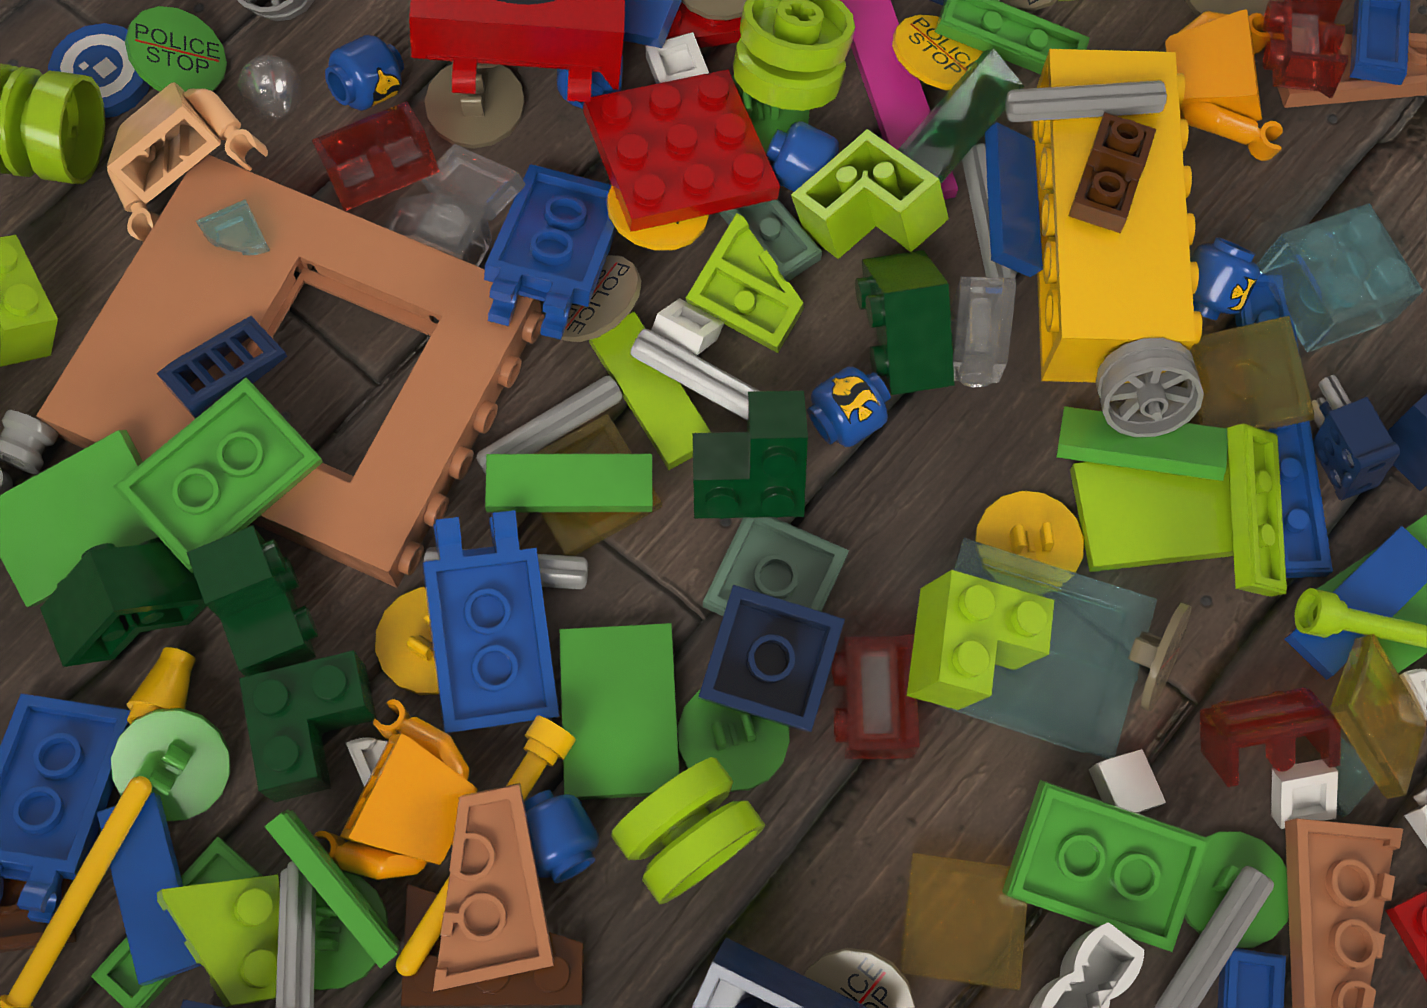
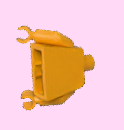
[1165,9,1283,161]
[314,699,477,880]

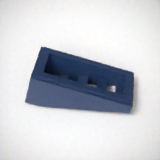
[156,316,287,419]

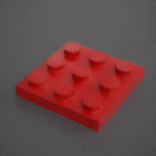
[583,69,780,232]

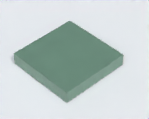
[703,517,849,616]

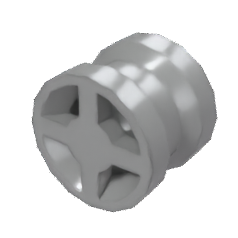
[0,410,59,474]

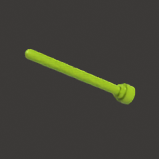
[1294,588,1427,648]

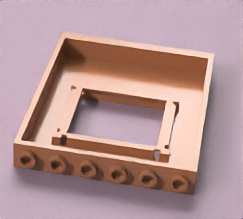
[36,154,545,588]

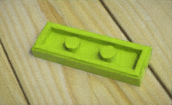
[589,311,711,470]
[1227,423,1287,597]

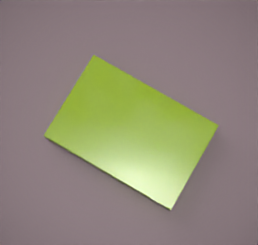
[1070,452,1234,572]

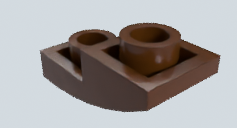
[1068,112,1156,233]

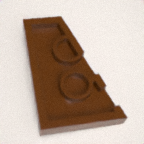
[401,884,584,1007]

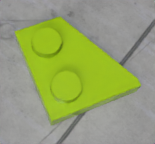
[686,213,804,353]
[157,874,280,1007]

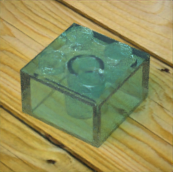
[1257,203,1423,353]

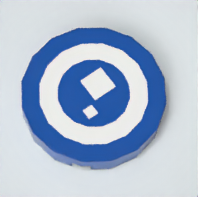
[48,23,150,118]

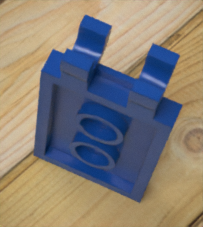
[484,164,617,340]
[422,510,559,733]
[0,694,131,923]

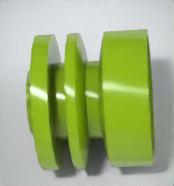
[0,64,105,185]

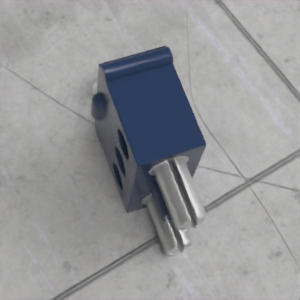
[1307,375,1400,501]

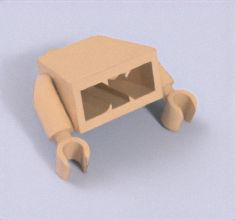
[107,82,268,242]

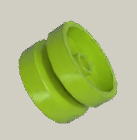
[733,0,855,111]
[611,757,765,905]

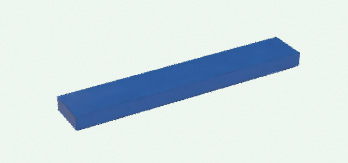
[1235,273,1333,578]

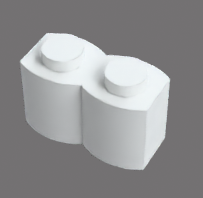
[1029,922,1144,1008]

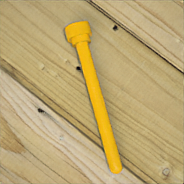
[396,715,576,977]
[0,776,152,1008]

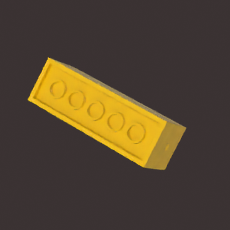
[1031,49,1202,383]

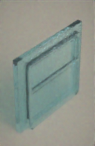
[939,538,1157,759]

